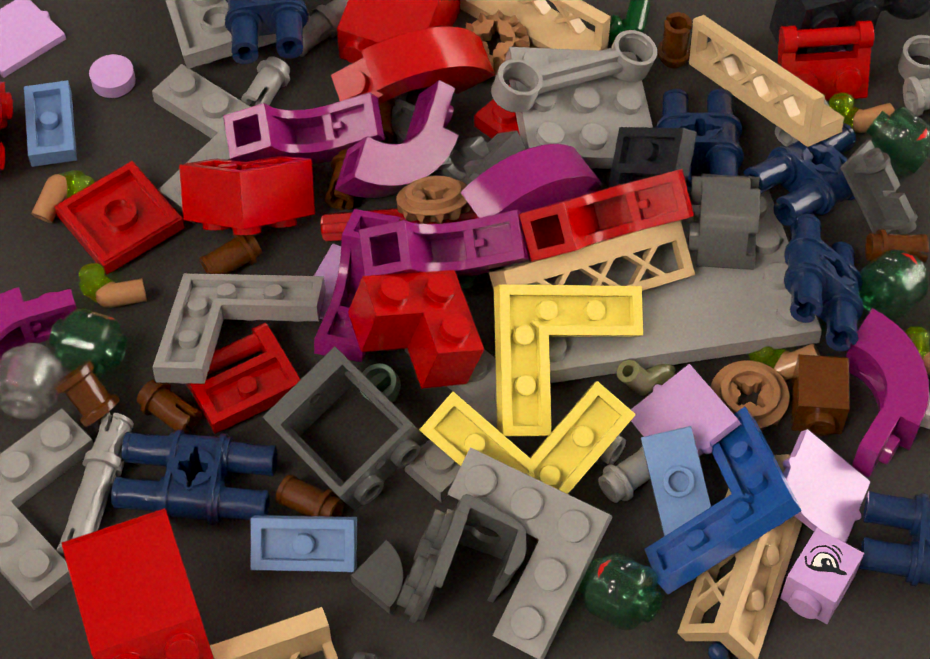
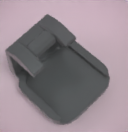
[396,494,527,624]

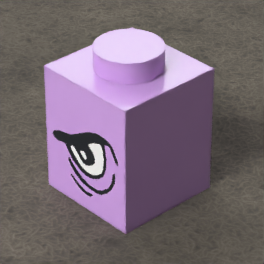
[780,528,864,624]

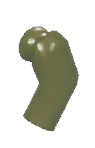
[617,359,675,396]

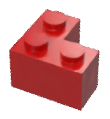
[179,155,315,235]
[348,270,484,389]

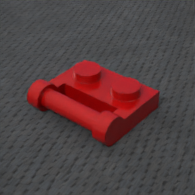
[778,20,874,101]
[186,322,301,434]

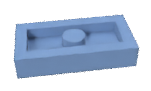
[24,80,77,167]
[640,426,711,536]
[251,515,357,572]

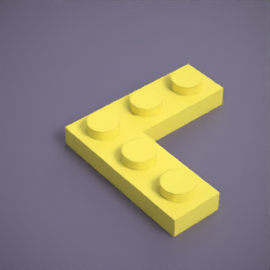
[494,284,643,437]
[419,381,636,494]

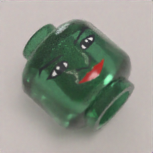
[866,107,930,175]
[859,249,929,320]
[49,308,127,378]
[580,552,663,631]

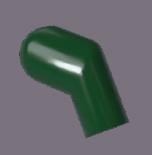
[608,0,650,45]

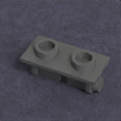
[840,139,918,234]

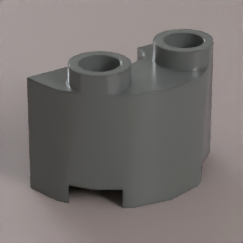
[431,131,525,185]
[688,174,760,270]

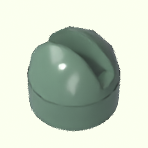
[360,363,401,404]

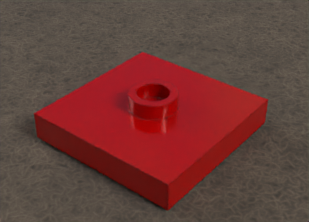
[54,161,185,275]

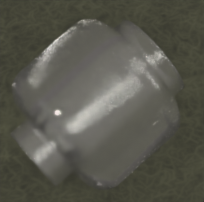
[0,343,64,420]

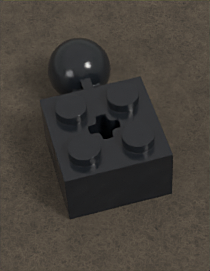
[769,0,930,54]

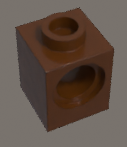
[791,354,849,436]

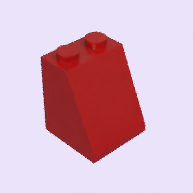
[337,0,460,64]
[61,508,214,659]

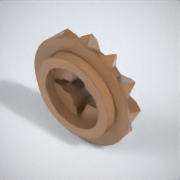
[466,9,530,76]
[396,176,470,224]
[711,360,790,432]

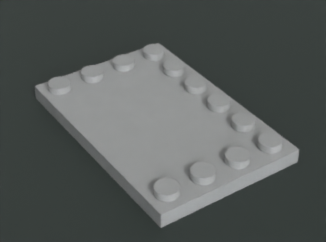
[503,190,822,383]

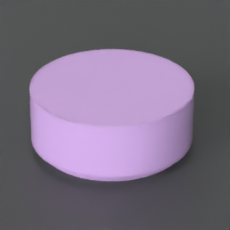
[89,54,136,98]

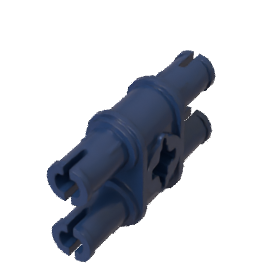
[225,0,309,64]
[656,89,744,195]
[743,123,856,226]
[784,214,864,351]
[111,430,278,525]
[858,491,930,587]

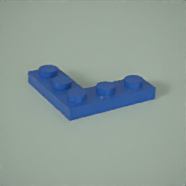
[645,407,802,594]

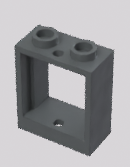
[263,347,427,511]

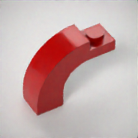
[331,27,495,105]
[519,169,694,262]

